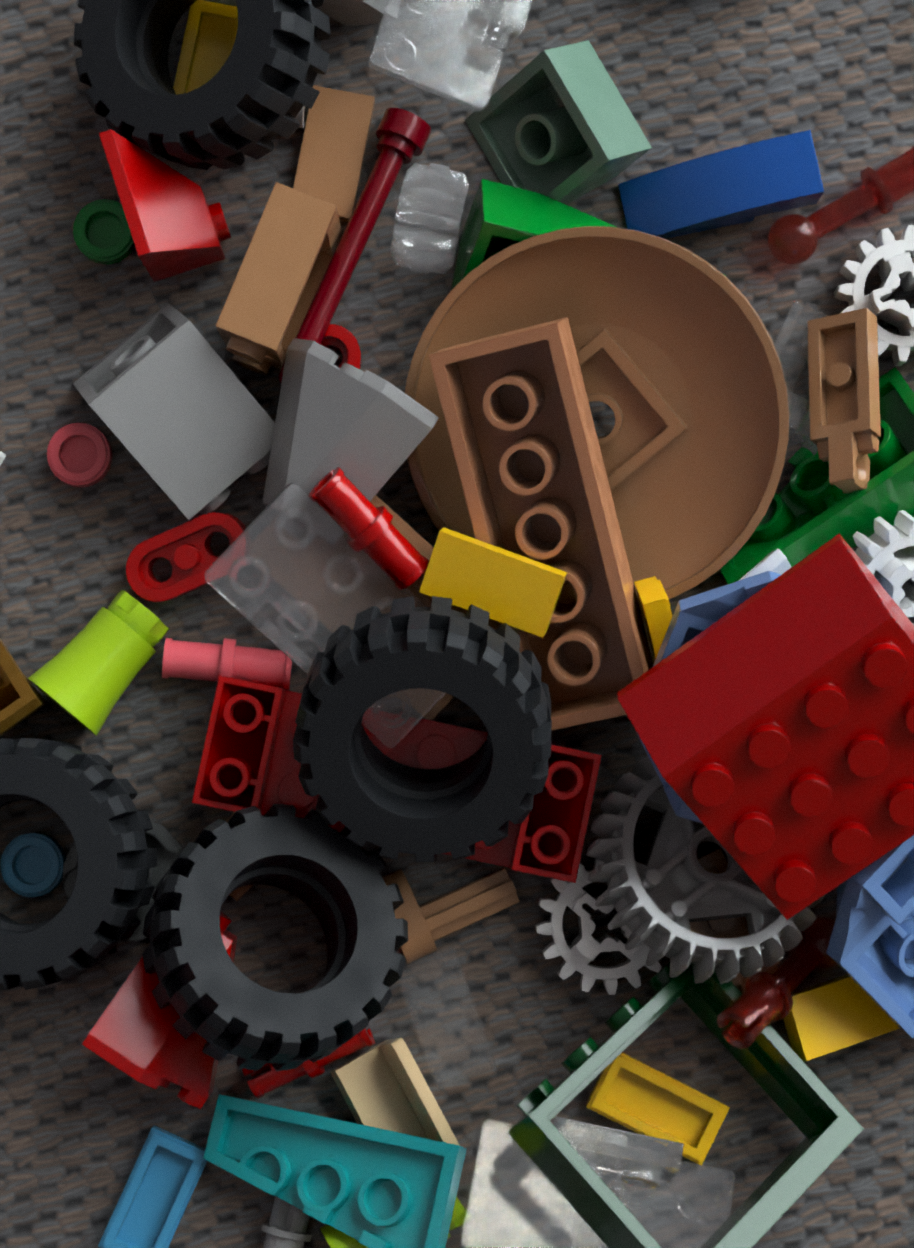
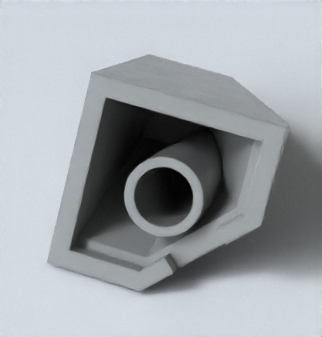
[262,338,439,545]

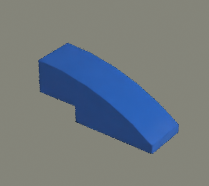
[618,130,824,239]

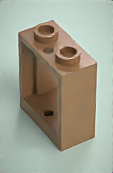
[216,182,342,375]

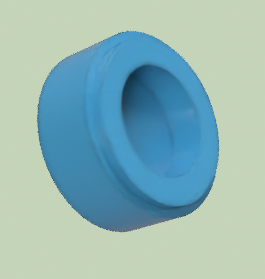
[0,833,66,897]

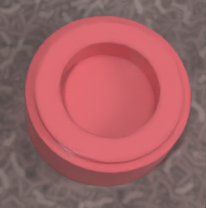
[47,423,112,487]

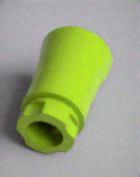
[27,590,169,736]

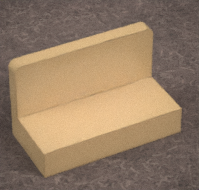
[330,1038,460,1146]

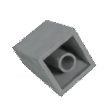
[73,303,275,520]

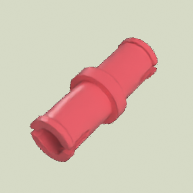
[162,638,293,690]

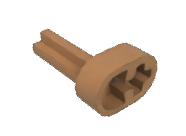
[382,867,520,964]

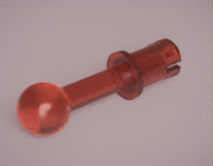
[768,146,914,265]
[717,917,837,1049]

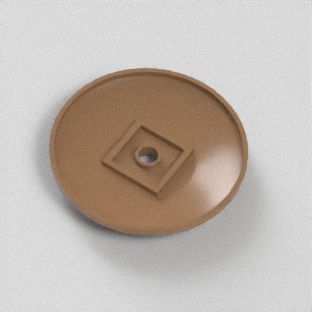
[405,226,789,599]

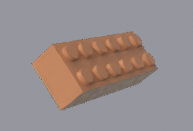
[429,317,654,731]

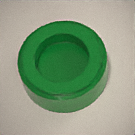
[73,199,135,265]

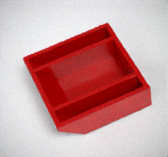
[617,533,914,920]

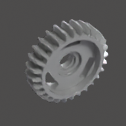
[586,757,825,984]

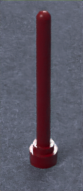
[279,108,432,383]

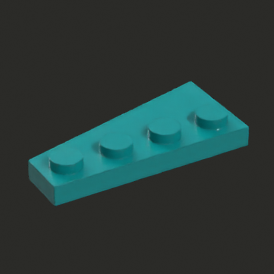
[203,1094,467,1248]

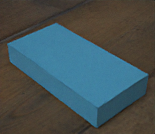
[98,1125,207,1248]

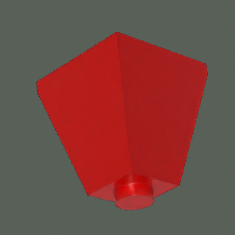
[82,911,238,1109]

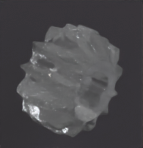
[390,163,469,274]

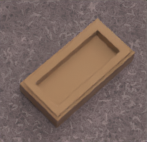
[293,85,375,222]

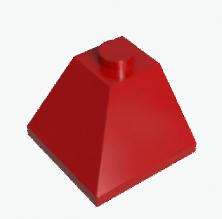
[99,129,232,282]

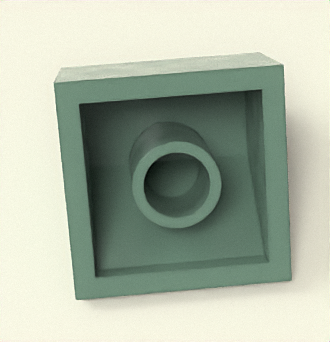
[465,40,652,205]

